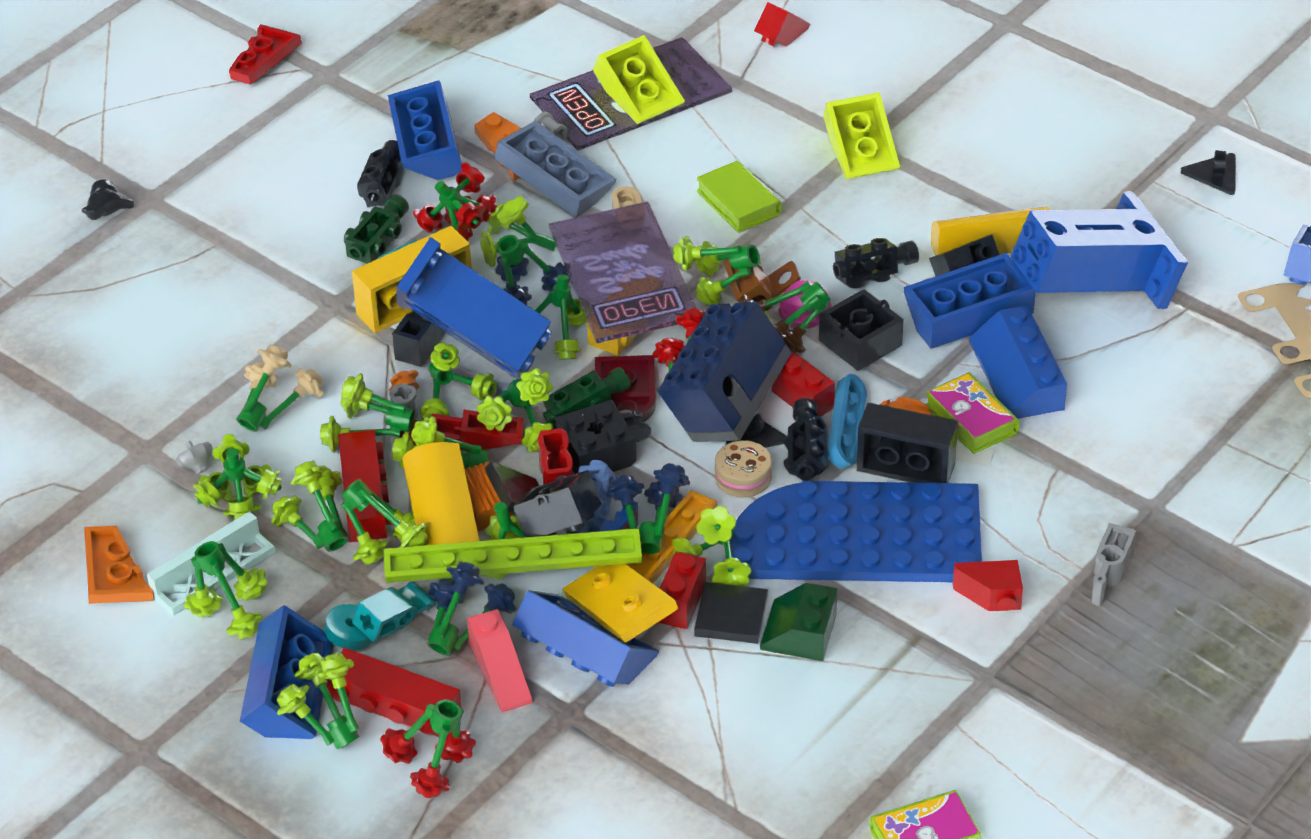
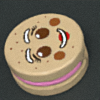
[715,441,772,498]

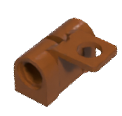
[724,259,801,309]

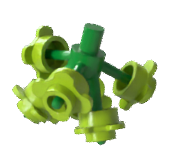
[193,433,283,520]

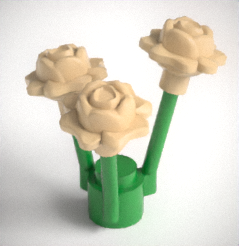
[236,344,324,432]

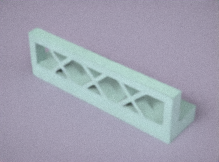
[147,511,276,616]

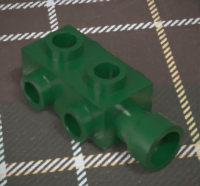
[344,194,409,264]
[543,366,631,428]

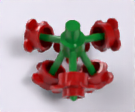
[413,162,497,241]

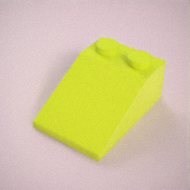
[593,35,685,124]
[823,92,900,179]

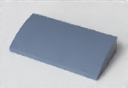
[494,121,617,218]

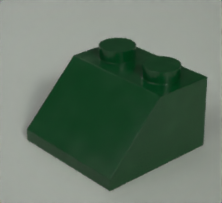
[760,583,838,661]

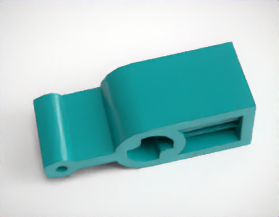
[352,581,436,643]

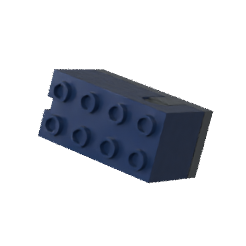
[657,302,791,442]

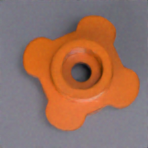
[389,370,419,391]

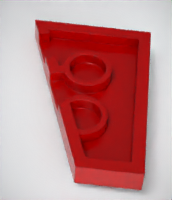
[229,24,302,85]

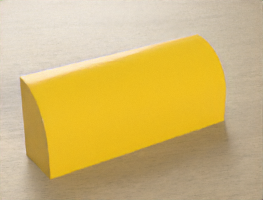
[930,206,1050,256]
[402,442,479,546]

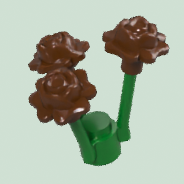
[742,281,831,354]

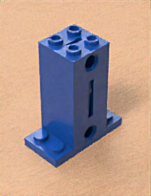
[1011,192,1188,309]
[397,237,552,378]

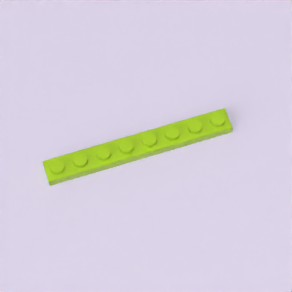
[383,528,642,583]

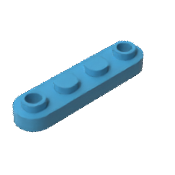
[827,374,867,469]

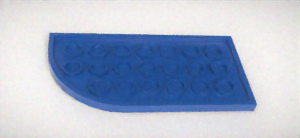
[730,481,982,583]

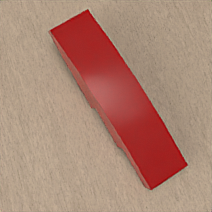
[398,409,524,451]

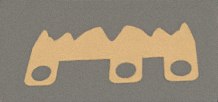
[1238,283,1311,398]

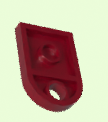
[595,355,656,423]

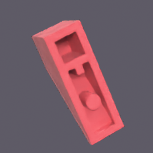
[467,609,532,713]

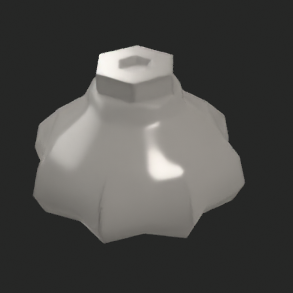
[176,441,213,474]

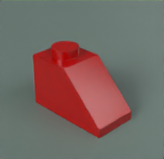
[754,2,811,47]
[952,560,1023,611]

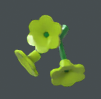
[480,196,557,267]
[672,506,751,586]

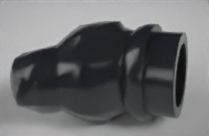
[82,179,134,220]

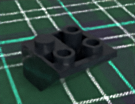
[929,234,1000,276]

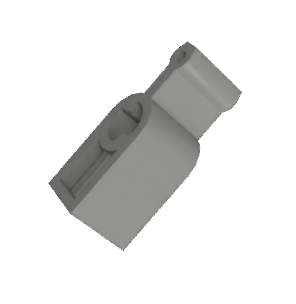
[1091,523,1137,606]

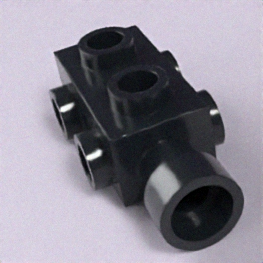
[357,140,401,207]
[833,238,919,288]
[783,398,827,481]

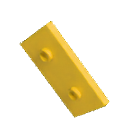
[562,564,678,643]

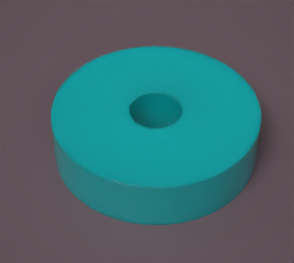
[324,604,372,650]

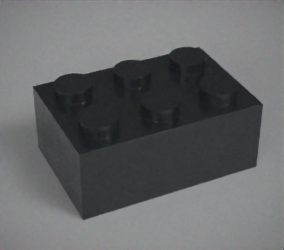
[857,402,958,483]

